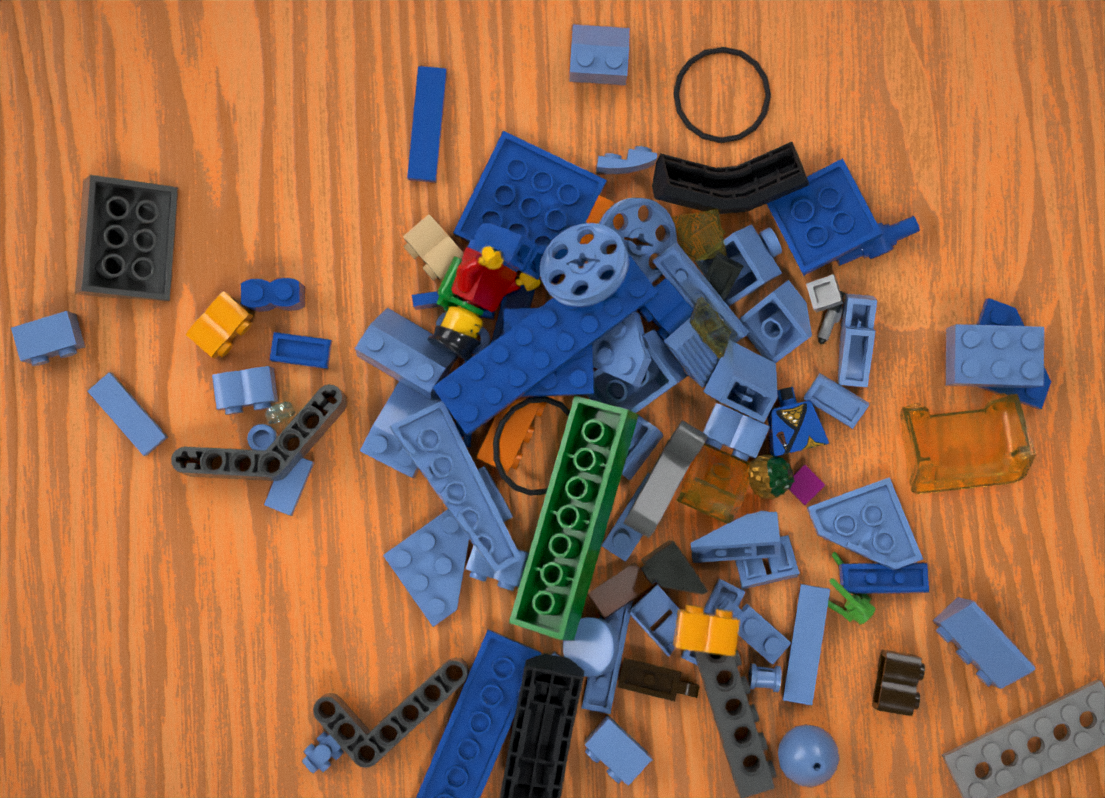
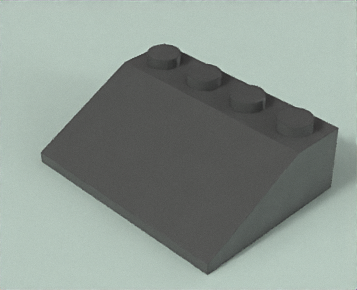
[75,175,178,301]

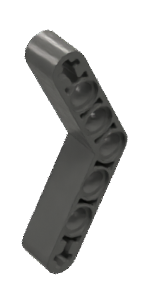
[171,384,348,481]

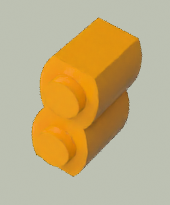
[185,291,254,359]
[673,605,740,656]

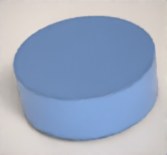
[759,227,782,257]
[247,424,278,451]

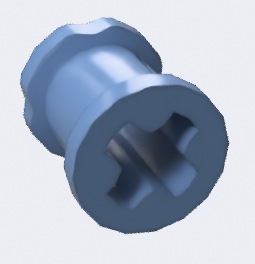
[748,663,781,692]

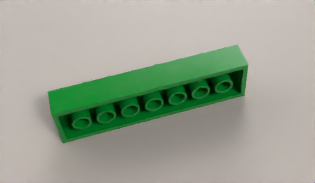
[509,396,639,641]

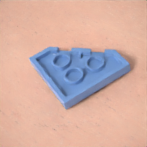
[593,312,651,387]
[807,477,923,570]
[383,509,470,627]

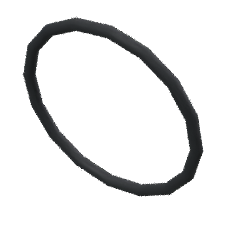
[673,47,771,143]
[493,396,570,496]

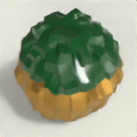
[748,454,795,500]

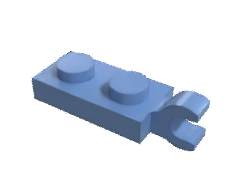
[719,597,791,665]

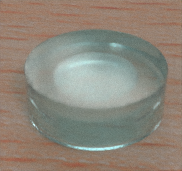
[265,402,296,424]

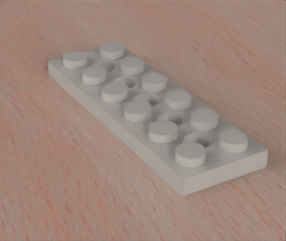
[942,679,1105,798]

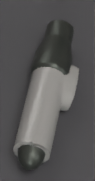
[817,291,845,344]

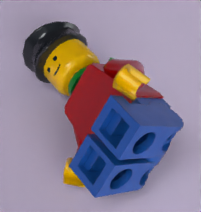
[427,223,545,361]

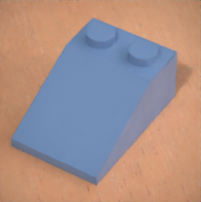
[587,329,688,413]
[360,382,449,478]

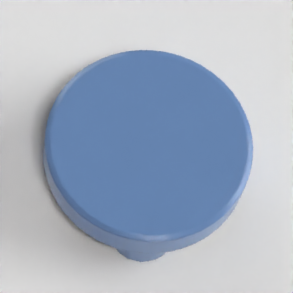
[563,617,619,677]

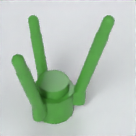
[828,552,876,625]

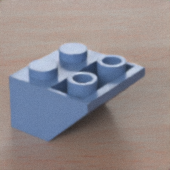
[703,340,777,423]

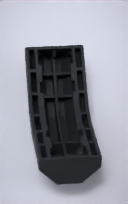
[652,142,809,215]
[500,654,585,798]

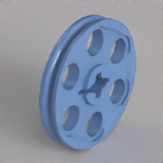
[599,198,677,282]
[540,223,629,307]

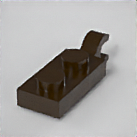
[617,658,700,702]

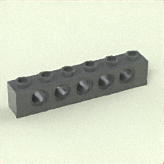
[693,648,777,798]

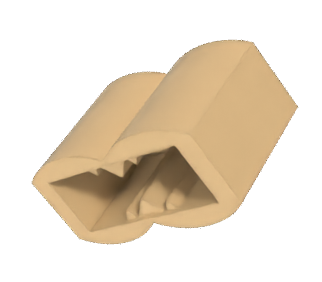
[403,214,464,282]

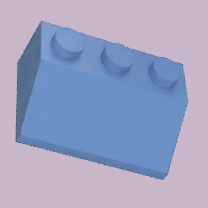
[355,308,458,400]
[932,597,1036,689]

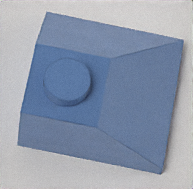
[739,280,812,363]

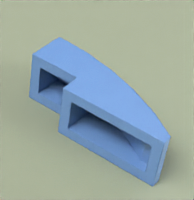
[838,293,877,387]

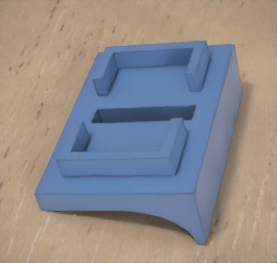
[735,535,800,590]
[627,584,679,656]

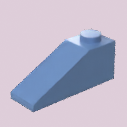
[691,511,781,563]

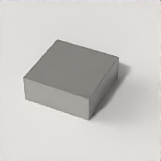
[806,274,844,313]

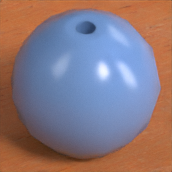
[778,724,839,787]

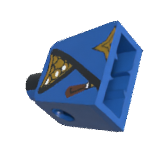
[767,387,829,456]

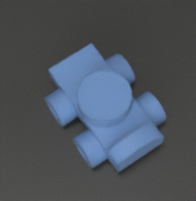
[302,731,344,774]

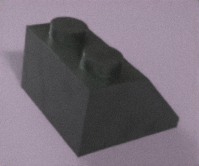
[640,540,708,595]

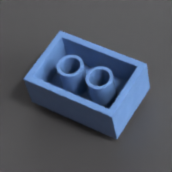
[945,324,1044,388]

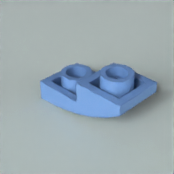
[596,146,657,174]

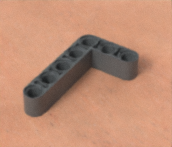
[313,657,469,768]

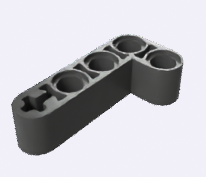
[623,420,708,538]

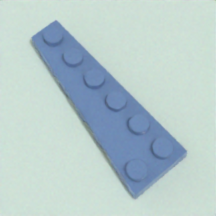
[389,400,522,573]

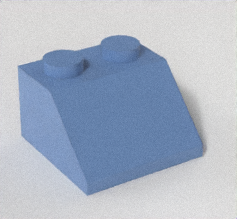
[569,24,629,85]
[695,224,782,306]

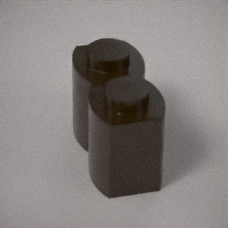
[872,649,925,716]

